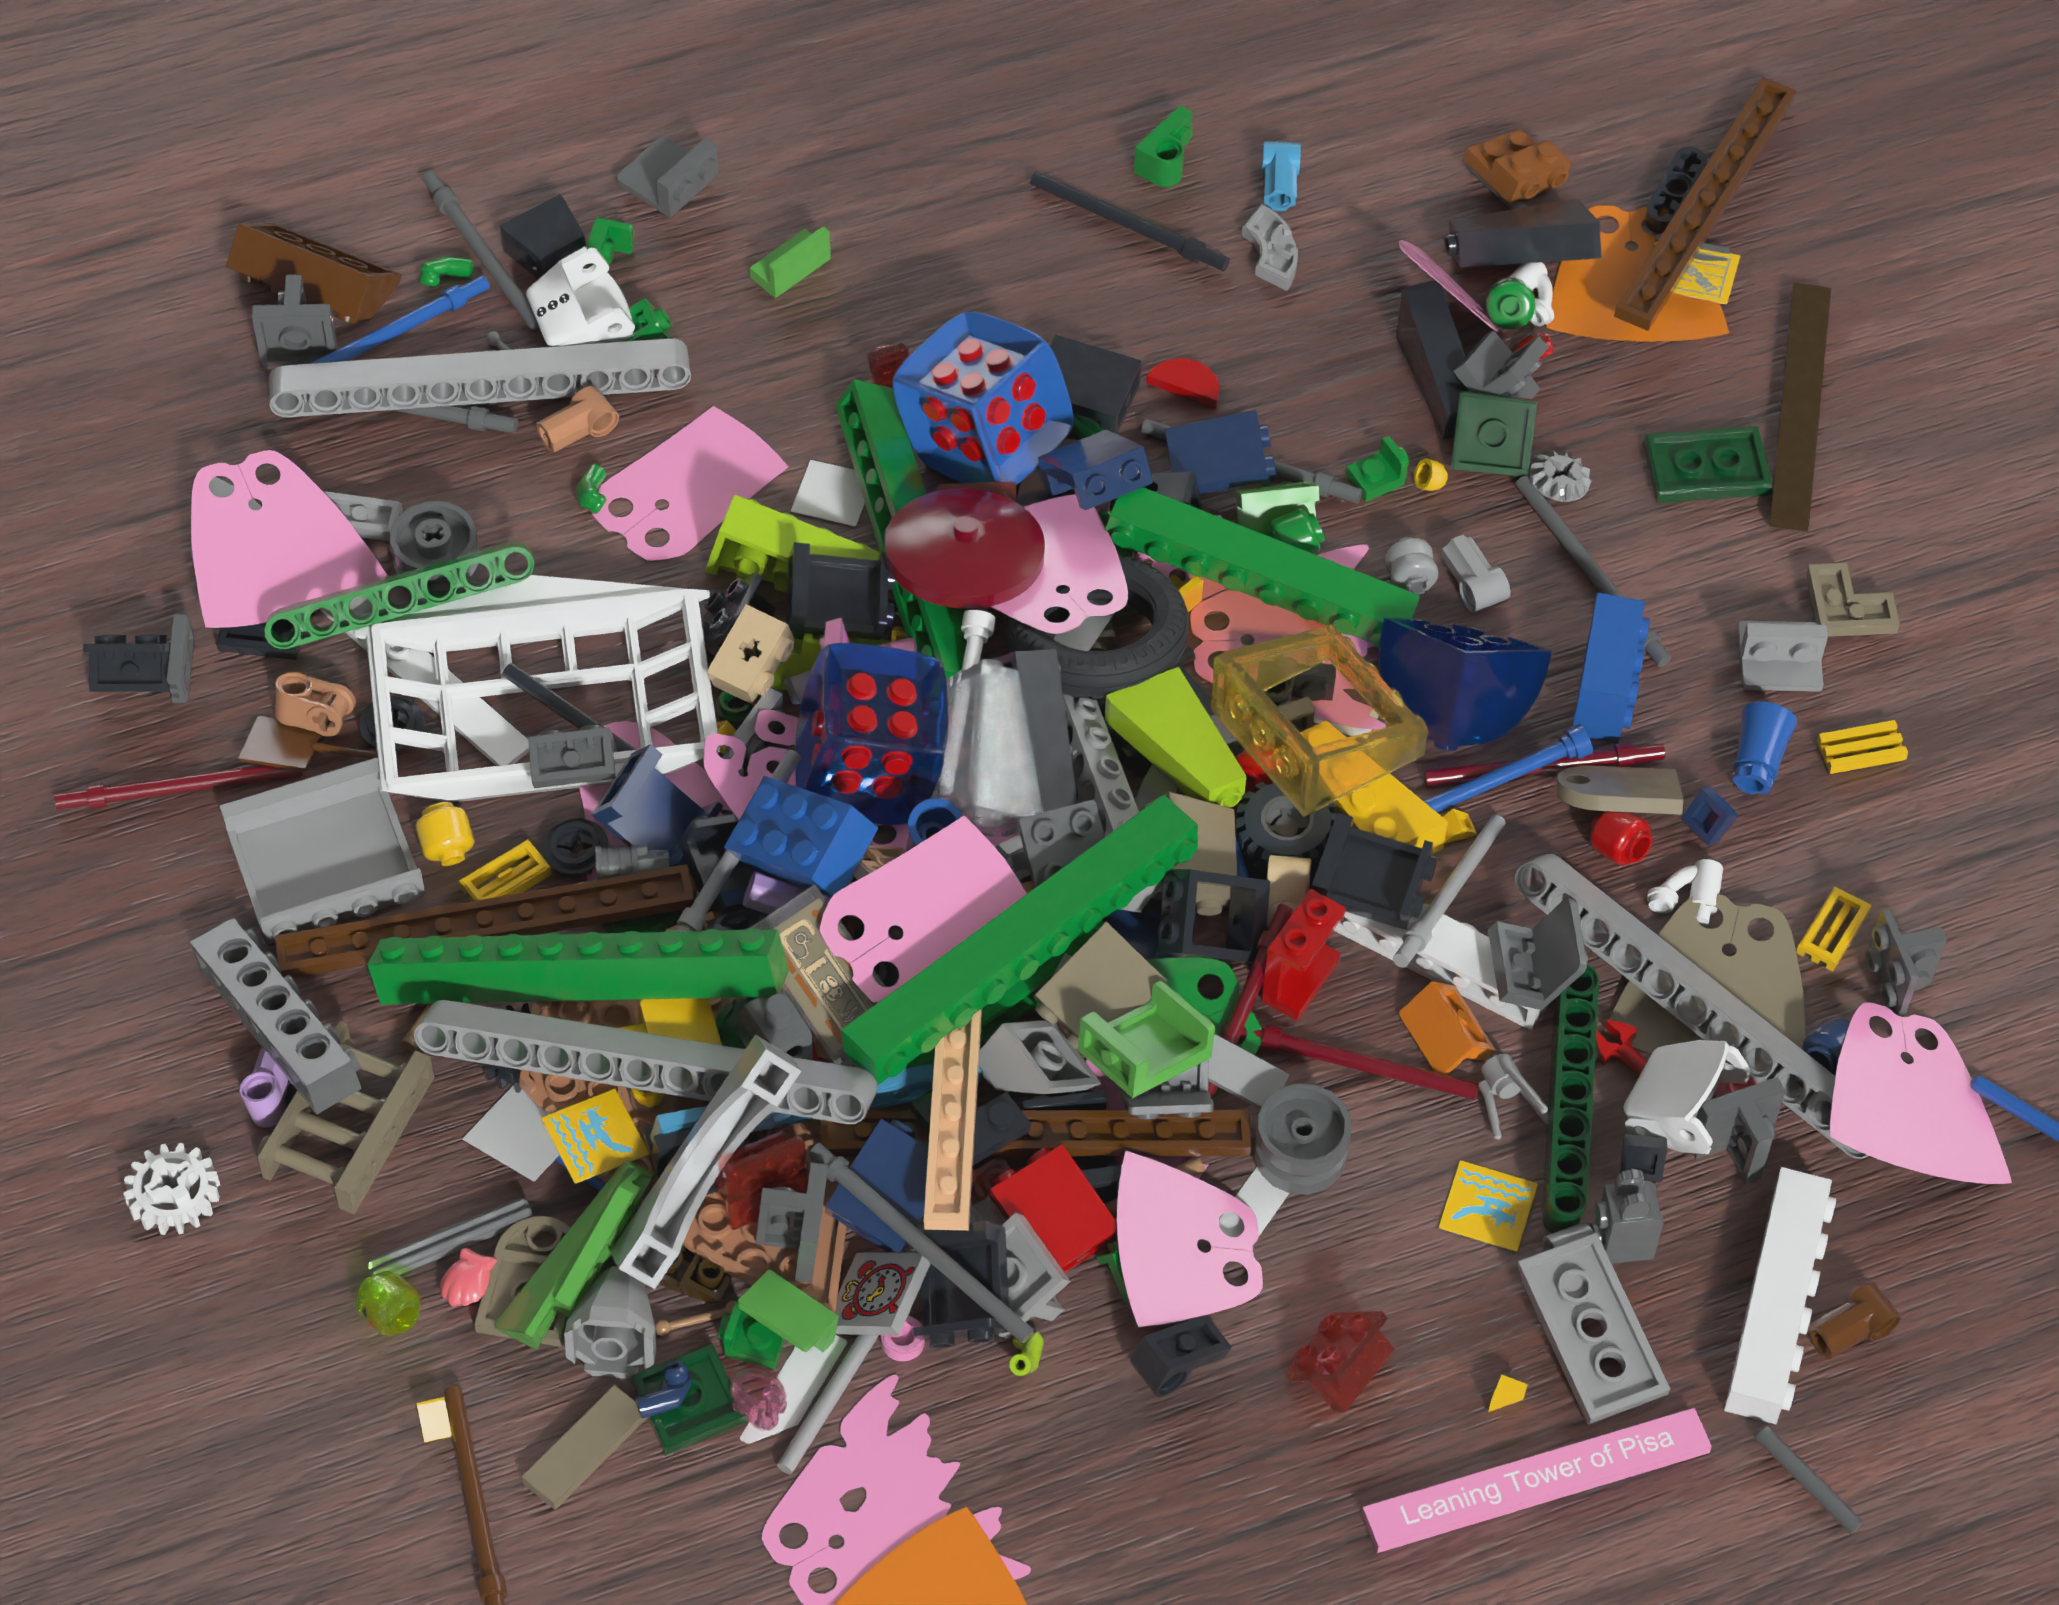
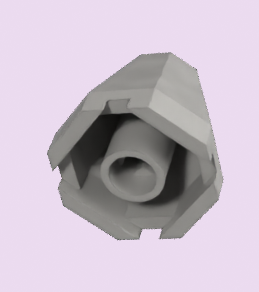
[564,1267,656,1379]

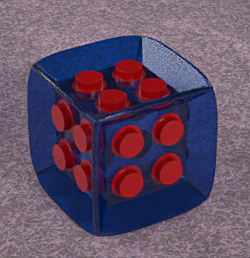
[795,643,948,825]

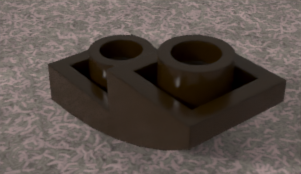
[659,1245,733,1305]

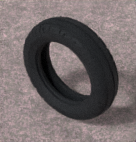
[1004,555,1189,699]

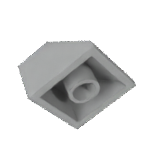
[979,1020,1101,1094]

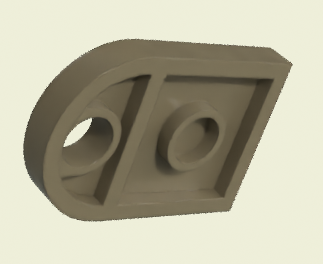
[1556,765,1684,815]
[474,1216,570,1347]

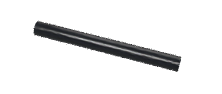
[502,663,637,752]

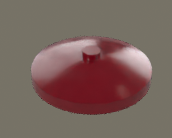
[885,488,1045,609]

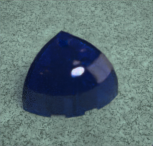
[1379,618,1552,751]

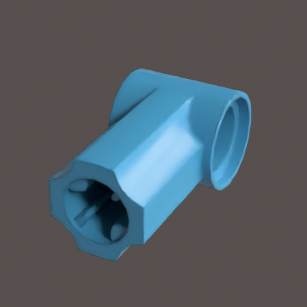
[1262,141,1301,212]

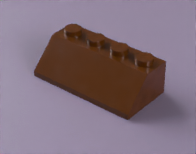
[226,223,402,324]

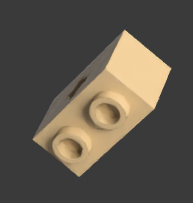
[706,604,794,706]

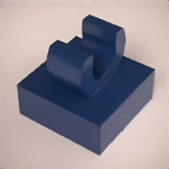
[1681,787,1738,846]

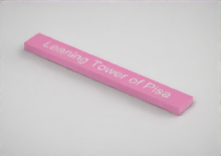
[1362,1408,1712,1553]

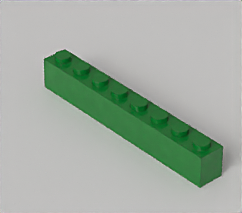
[1105,487,1420,653]

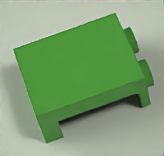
[1077,981,1215,1098]

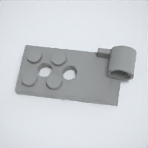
[1517,1222,1671,1424]

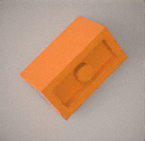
[1399,981,1496,1075]

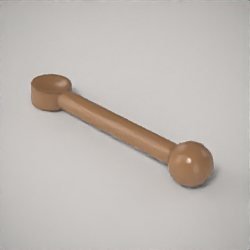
[655,1300,736,1336]

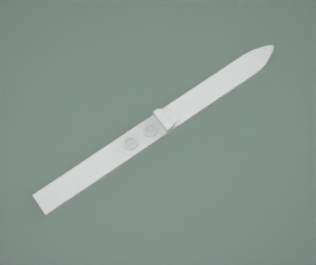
[209,477,529,766]

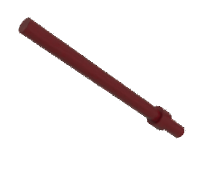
[1424,743,1665,787]
[54,765,303,810]
[1208,904,1294,1100]
[1239,1025,1479,1100]

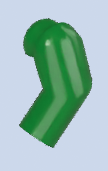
[418,256,474,287]
[574,464,607,514]

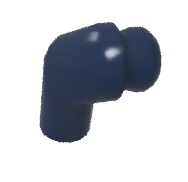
[636,1361,691,1419]

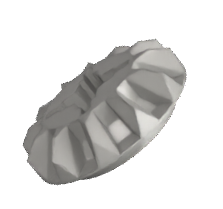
[1529,449,1591,502]

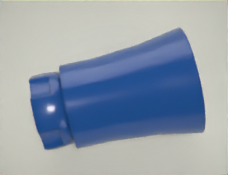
[1732,702,1798,795]
[906,798,963,851]

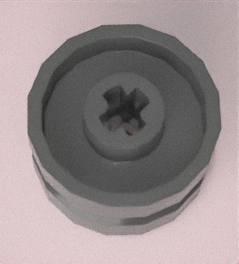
[390,501,481,596]
[1254,1083,1351,1195]

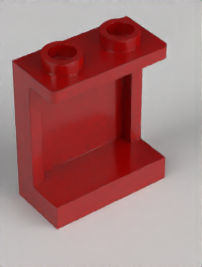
[1262,889,1345,1021]
[988,1144,1118,1273]

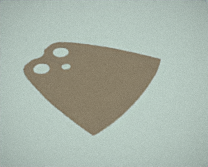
[1604,894,1806,1082]

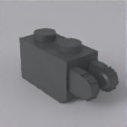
[1590,1169,1664,1264]

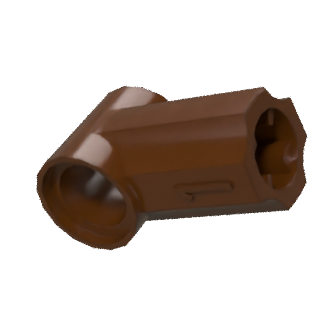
[1807,1282,1902,1359]

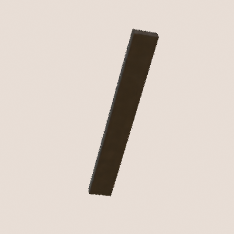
[1768,283,1831,532]

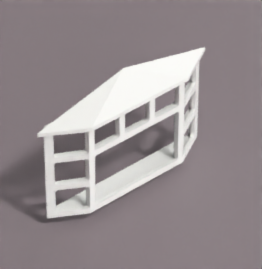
[353,575,720,803]

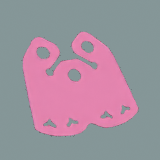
[704,709,871,820]

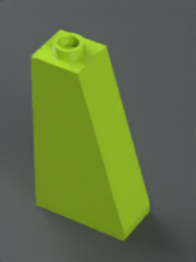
[1105,667,1246,808]

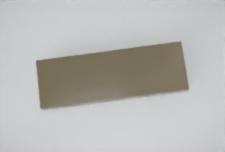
[522,1385,648,1510]

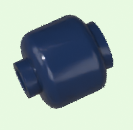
[1802,1017,1850,1076]

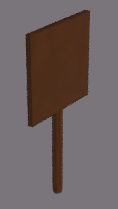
[238,716,378,771]

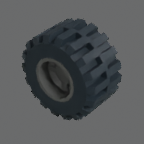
[1235,777,1337,884]

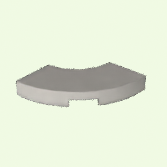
[1242,204,1298,291]

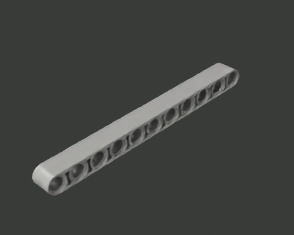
[268,338,691,417]
[1515,854,1869,1159]
[414,1000,878,1124]

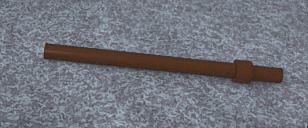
[444,1386,508,1605]

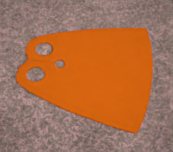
[1546,206,1729,342]
[834,1507,1027,1605]

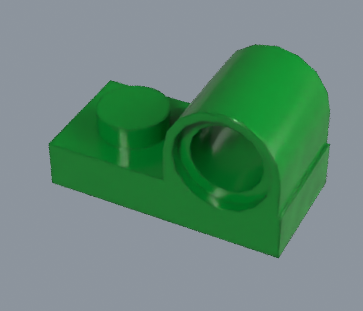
[1134,105,1193,187]

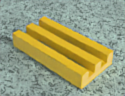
[1817,720,1908,774]
[459,839,552,902]
[1796,887,1872,972]

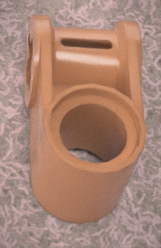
[275,672,356,736]

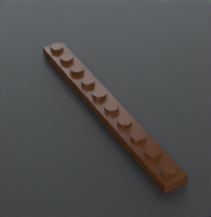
[1614,77,1796,331]
[275,864,694,978]
[820,1110,1251,1157]

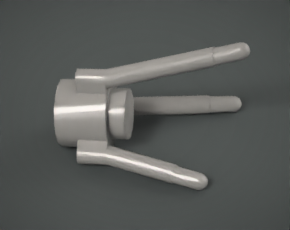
[1478,1054,1548,1140]

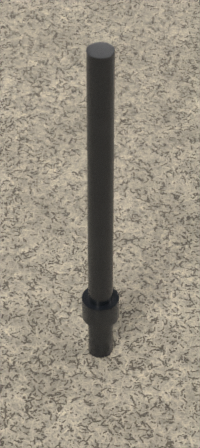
[1030,171,1230,272]

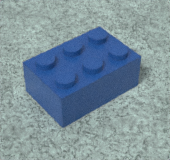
[1572,593,1650,743]
[724,776,878,898]

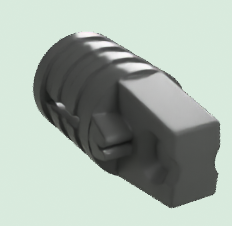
[595,844,670,880]

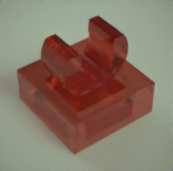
[867,342,909,388]

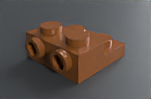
[1463,128,1572,205]

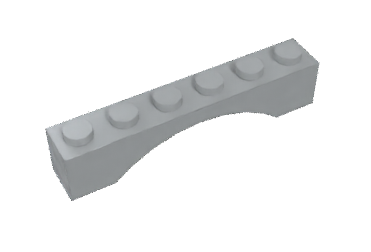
[610,1034,801,1289]

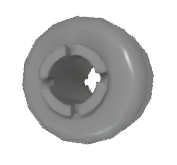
[1385,537,1439,595]

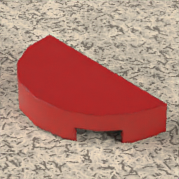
[1146,358,1220,409]

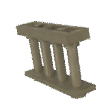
[257,1021,434,1215]

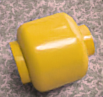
[415,802,475,866]

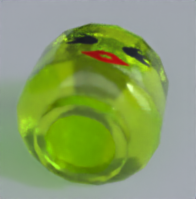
[355,1270,421,1336]

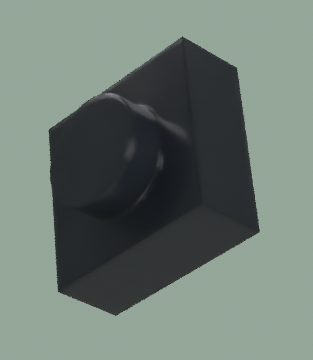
[1619,1134,1667,1183]

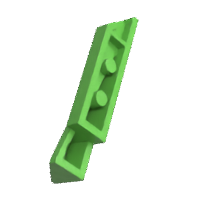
[494,1161,655,1350]

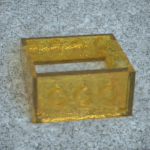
[1211,625,1428,817]

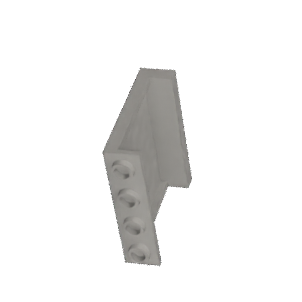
[220,757,425,945]

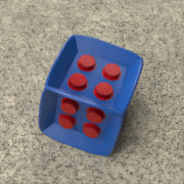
[893,312,1073,493]

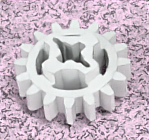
[124,1143,220,1235]

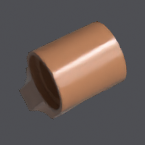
[536,386,619,452]

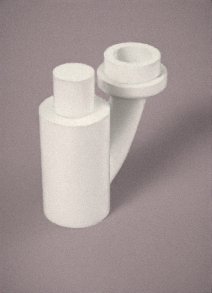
[1508,262,1554,326]
[1647,859,1723,926]

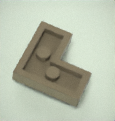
[1806,563,1900,637]

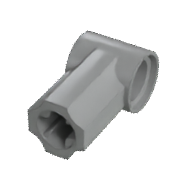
[1441,534,1510,613]

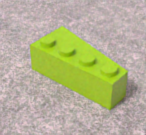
[705,494,880,592]

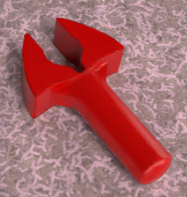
[1596,1020,1648,1076]

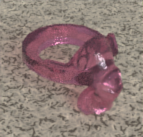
[730,1368,787,1431]

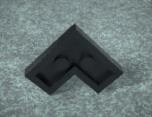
[911,1090,1031,1165]

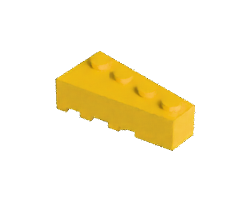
[1289,720,1448,854]

